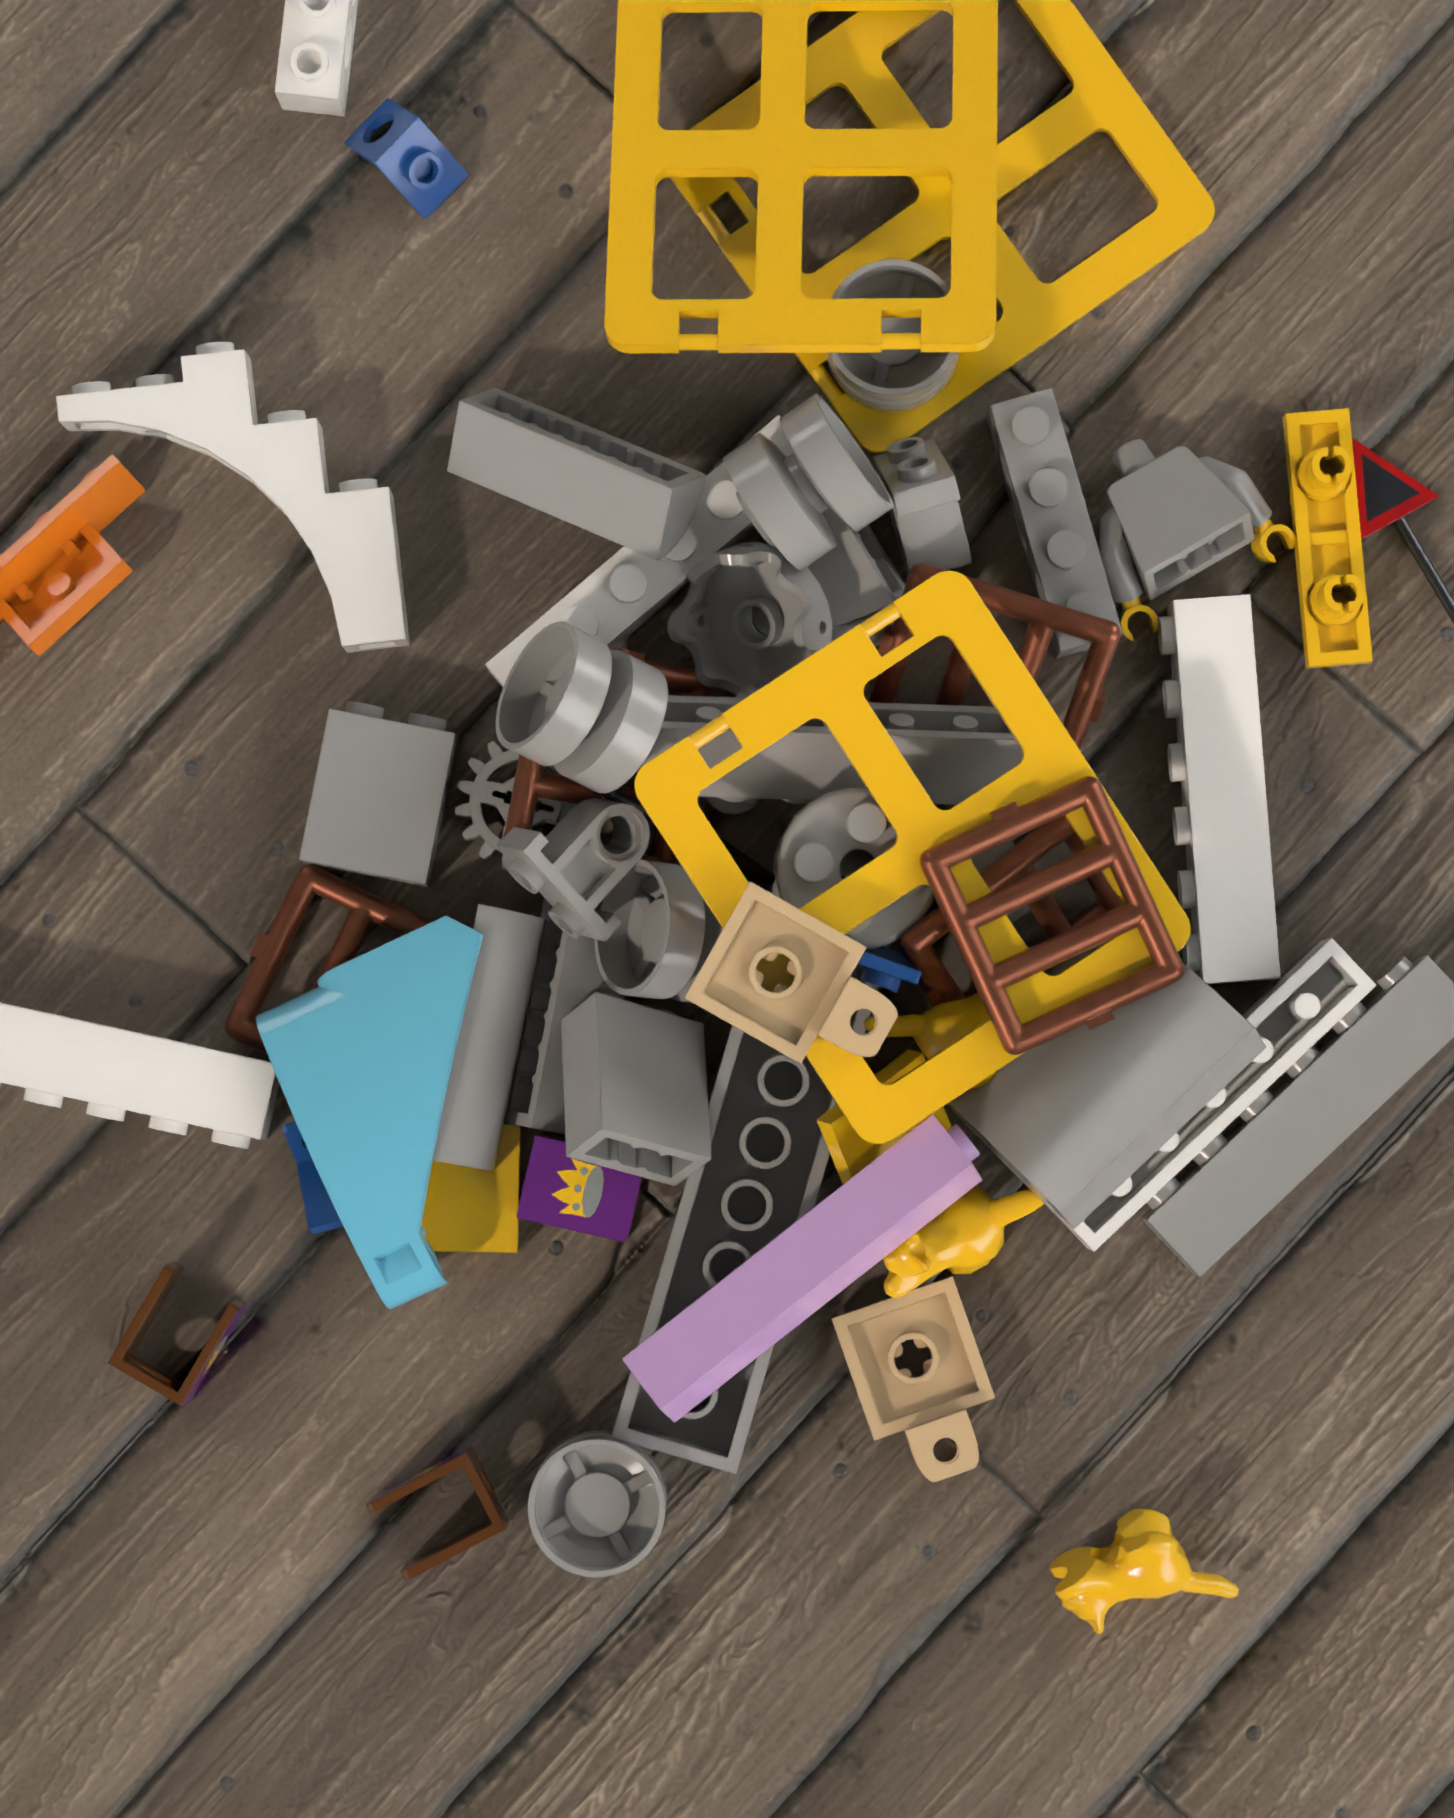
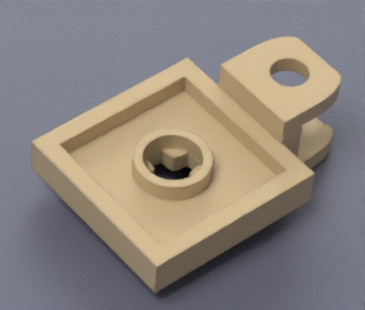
[685,882,898,1064]
[832,1276,995,1482]

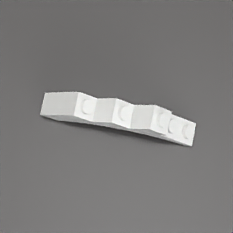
[56,342,410,653]

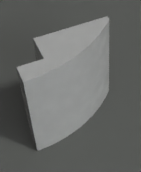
[946,942,1266,1229]

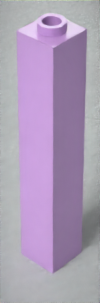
[622,1114,982,1423]

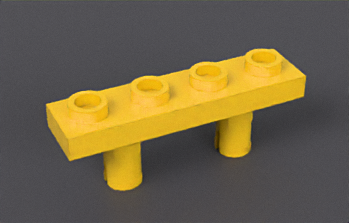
[1282,408,1373,669]

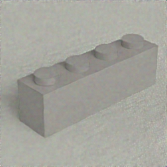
[986,388,1123,659]

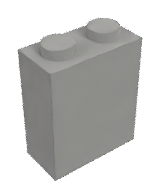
[299,701,459,887]
[561,992,712,1186]

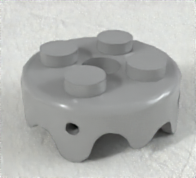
[667,542,832,698]
[774,788,934,951]

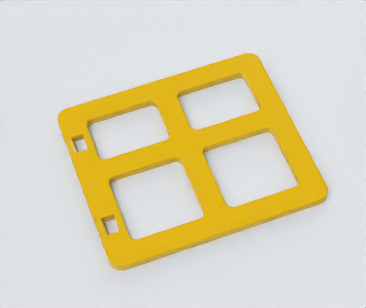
[604,0,998,354]
[670,0,1215,454]
[634,571,1191,1144]

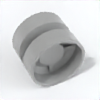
[827,259,959,412]
[723,393,893,571]
[495,621,668,793]
[594,860,723,1003]
[528,1430,667,1578]

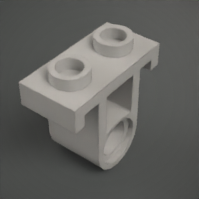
[873,437,972,577]
[497,798,650,942]

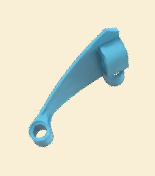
[256,916,484,1309]

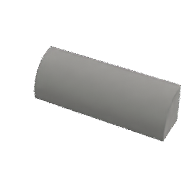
[447,388,706,560]
[504,898,625,1134]
[433,904,545,1171]

